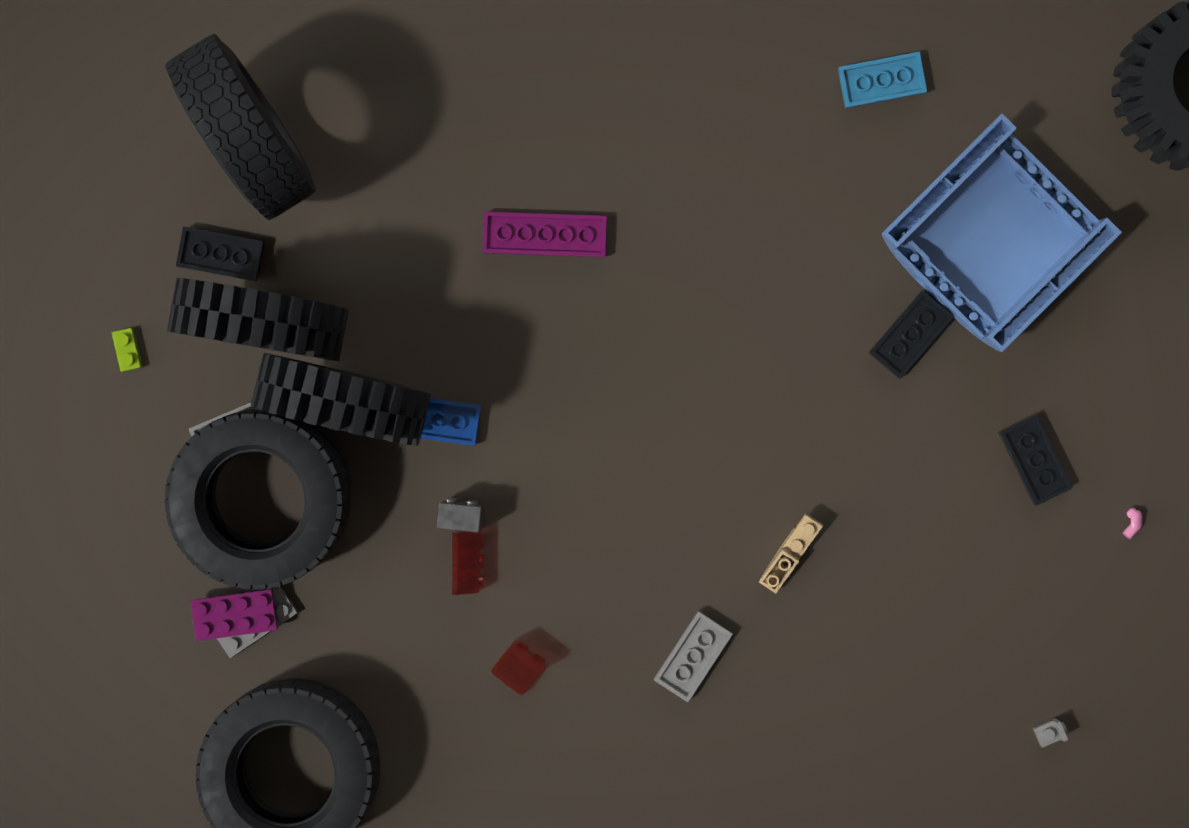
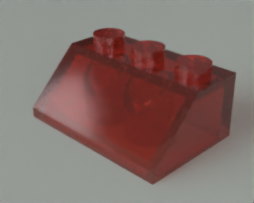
[452,530,485,595]

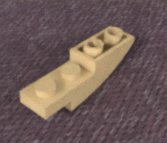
[759,513,823,593]

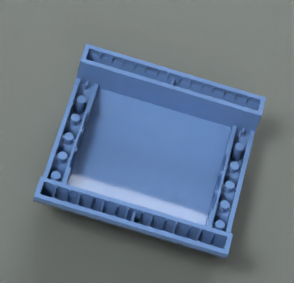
[881,114,1122,352]

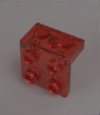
[491,639,547,695]

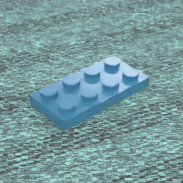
[838,52,927,109]

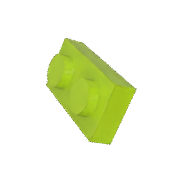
[111,328,143,372]

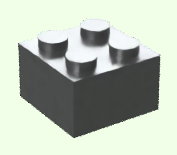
[437,498,484,532]

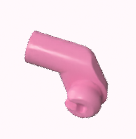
[1123,508,1142,540]

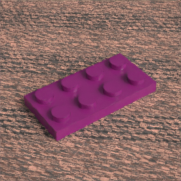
[190,589,278,641]

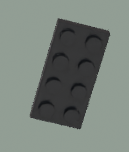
[176,226,265,282]
[868,290,954,379]
[998,414,1073,506]

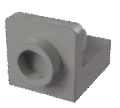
[1032,718,1068,748]

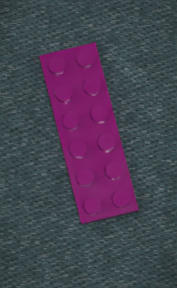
[482,212,607,258]

